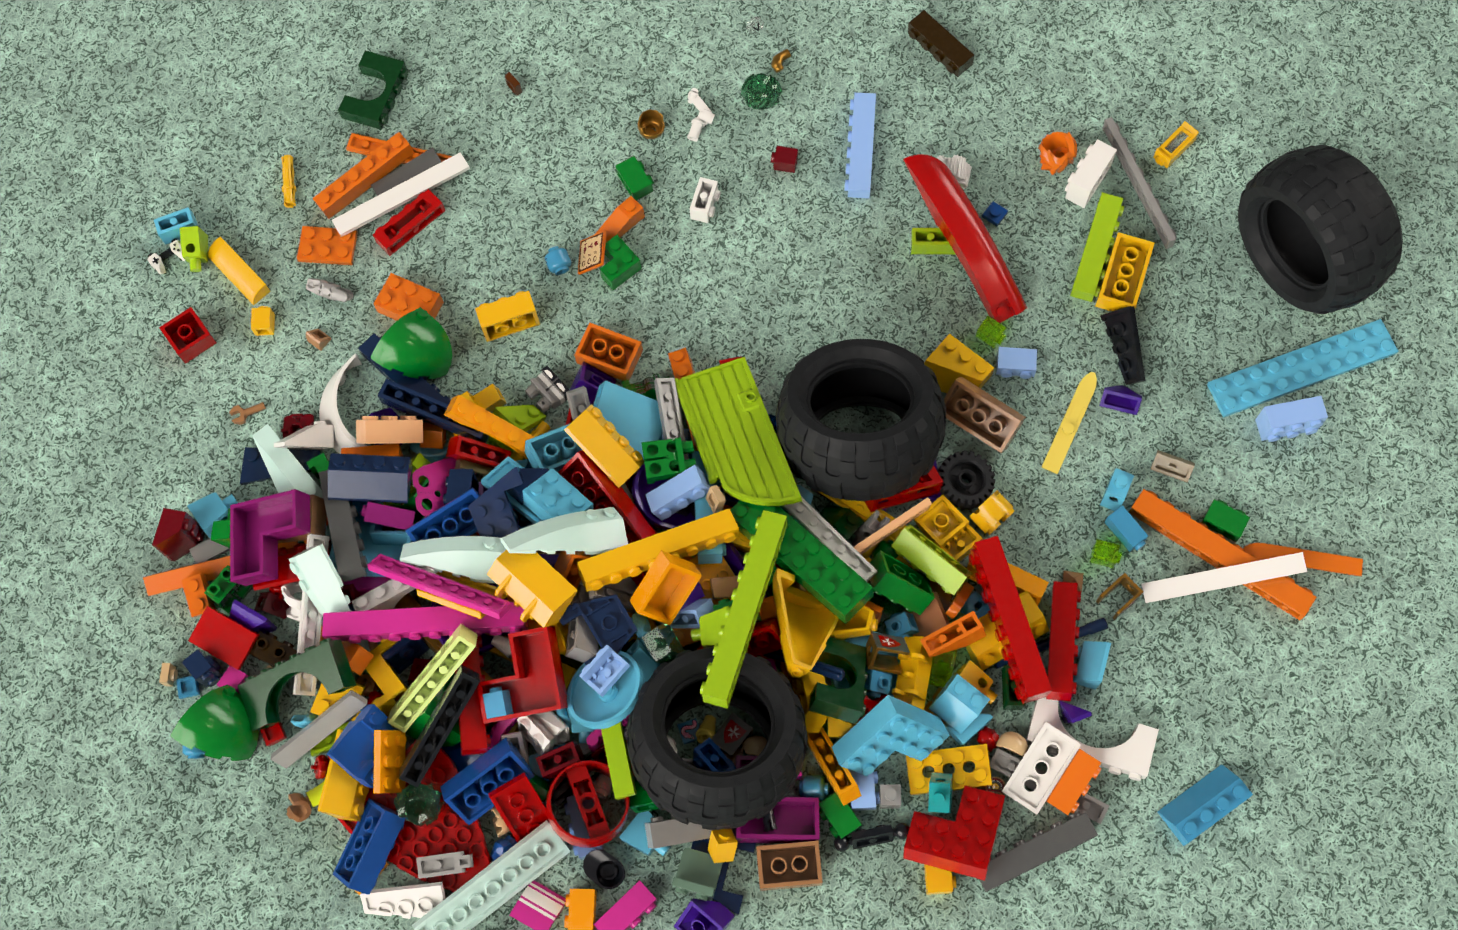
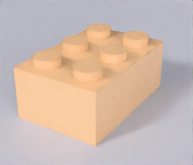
[356,416,423,444]

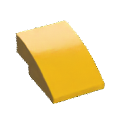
[914,495,983,562]

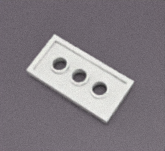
[1002,722,1081,814]

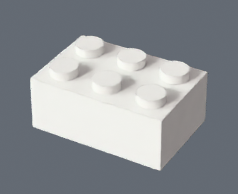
[1065,139,1117,208]

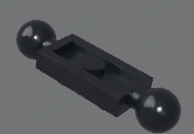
[834,822,910,852]

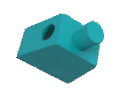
[928,772,953,813]

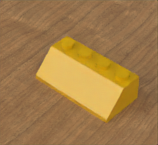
[564,404,644,488]
[966,590,1050,671]
[317,729,369,822]

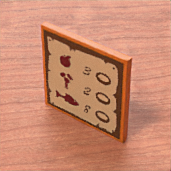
[578,230,606,275]

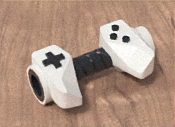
[147,239,185,274]

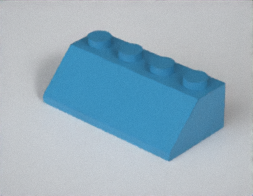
[1158,764,1253,846]

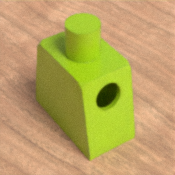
[180,226,208,272]
[691,606,728,646]

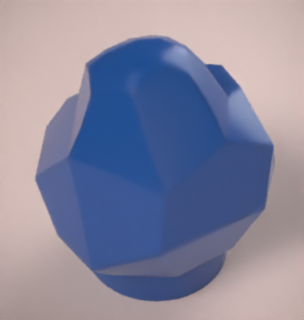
[490,835,517,862]

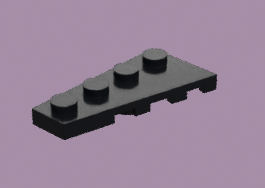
[1100,306,1146,385]

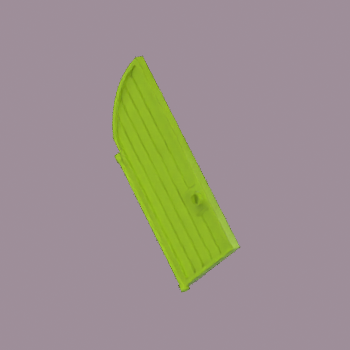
[674,357,802,506]

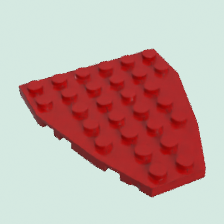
[337,741,491,893]

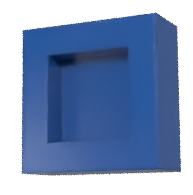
[982,201,1008,227]

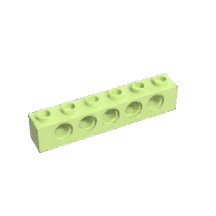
[388,624,478,733]

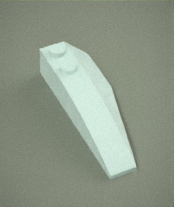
[252,424,323,498]
[501,507,628,555]
[400,536,506,584]
[289,544,370,651]

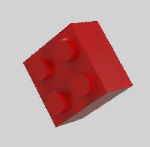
[159,307,217,364]

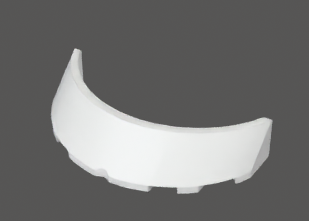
[319,354,367,454]

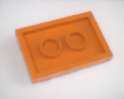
[297,226,358,265]

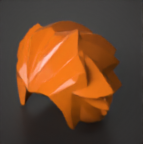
[1038,132,1077,175]

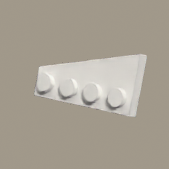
[360,882,446,919]

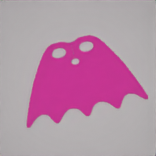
[412,458,456,517]

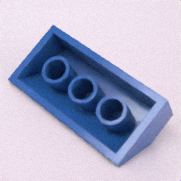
[405,488,481,542]
[440,738,535,825]
[333,798,406,895]

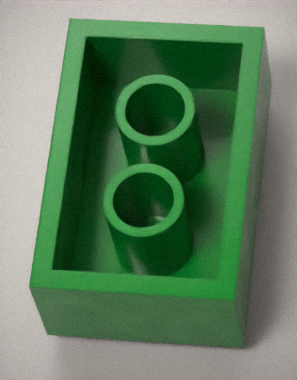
[870,550,935,615]

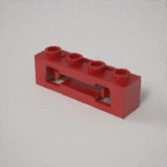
[372,189,446,256]
[864,465,944,512]

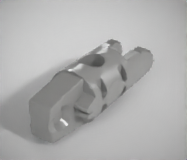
[306,278,354,302]
[852,510,890,546]

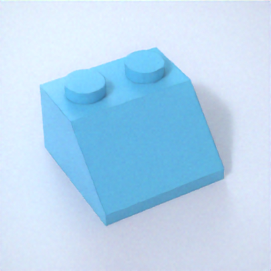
[1073,641,1111,690]
[928,674,990,734]

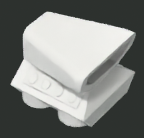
[517,711,570,756]

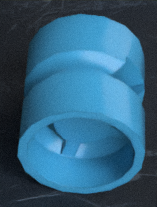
[960,591,990,619]

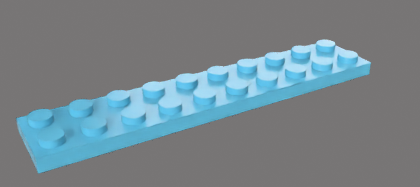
[1207,319,1399,418]

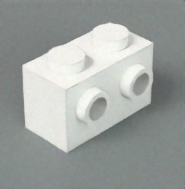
[690,177,721,223]

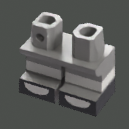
[525,365,570,413]

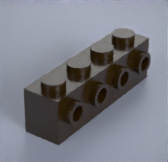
[908,10,974,77]
[249,631,321,690]

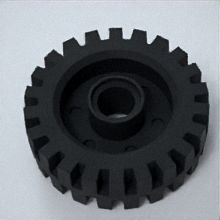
[938,451,995,510]

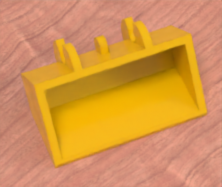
[487,549,578,628]
[891,636,933,710]

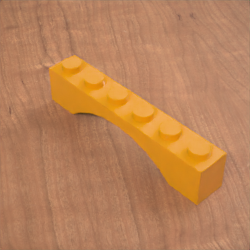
[444,395,534,459]

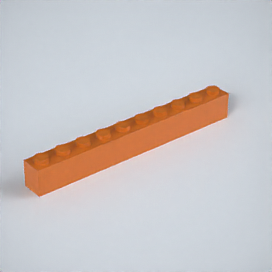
[1129,489,1317,620]

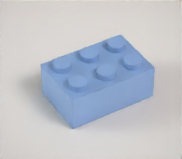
[1255,396,1328,442]

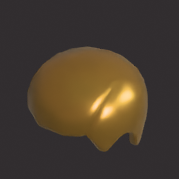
[638,109,665,139]

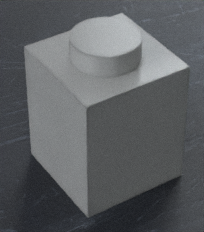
[879,784,901,809]

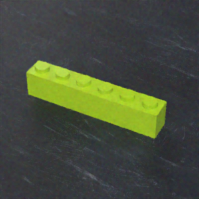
[1070,192,1125,302]

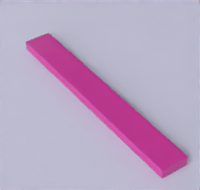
[367,554,512,619]

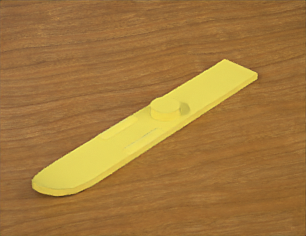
[1041,372,1097,474]

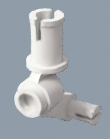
[687,88,715,142]

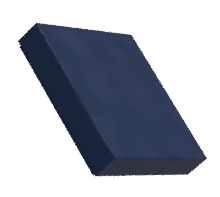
[382,638,430,674]

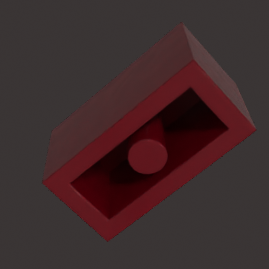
[536,741,585,780]

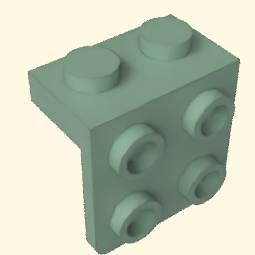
[672,848,723,901]

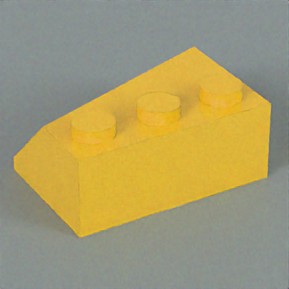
[924,333,994,394]

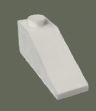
[274,421,334,449]

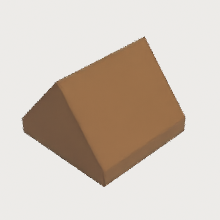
[306,329,331,351]

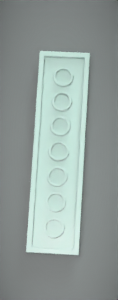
[412,820,571,930]

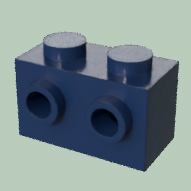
[182,649,223,688]

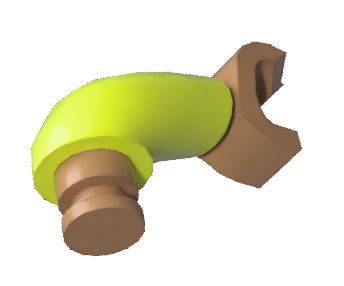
[286,780,325,822]

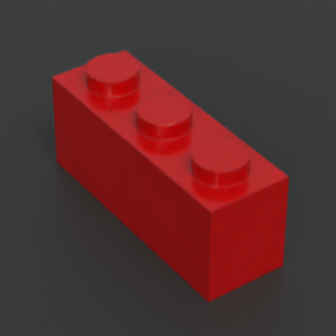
[446,435,512,468]

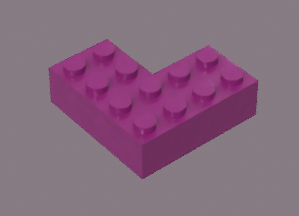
[230,489,311,586]
[734,755,820,843]

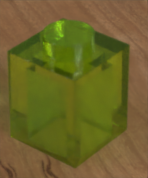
[975,316,1006,348]
[1090,539,1122,568]

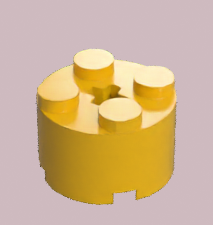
[969,490,1015,535]

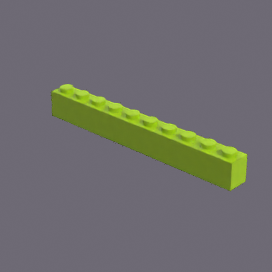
[700,510,788,709]

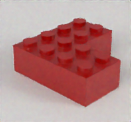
[477,626,568,724]
[903,785,1005,881]

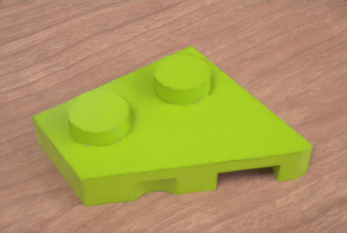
[493,405,546,432]

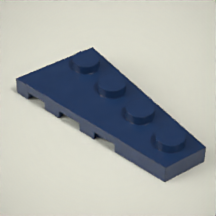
[240,447,322,485]

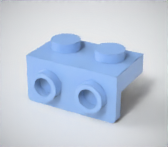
[579,645,630,697]

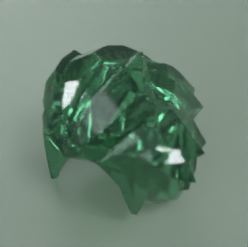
[740,73,783,110]
[394,783,444,826]

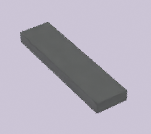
[371,147,442,196]

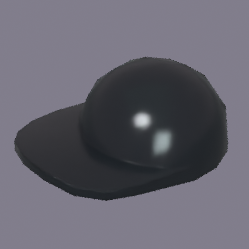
[583,849,625,889]

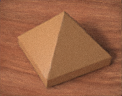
[1062,571,1084,593]

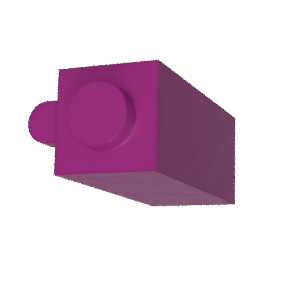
[361,501,416,530]

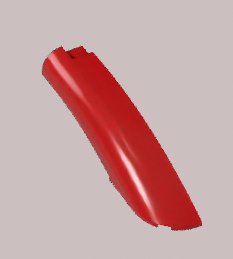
[903,154,1027,324]

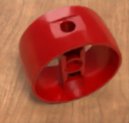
[546,760,630,848]

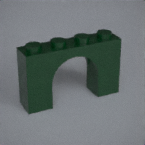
[338,50,408,130]
[809,637,868,724]

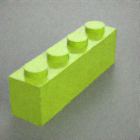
[911,228,956,255]
[891,524,973,596]

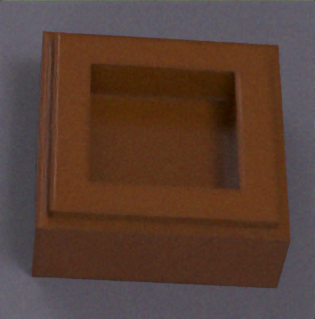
[505,72,522,96]

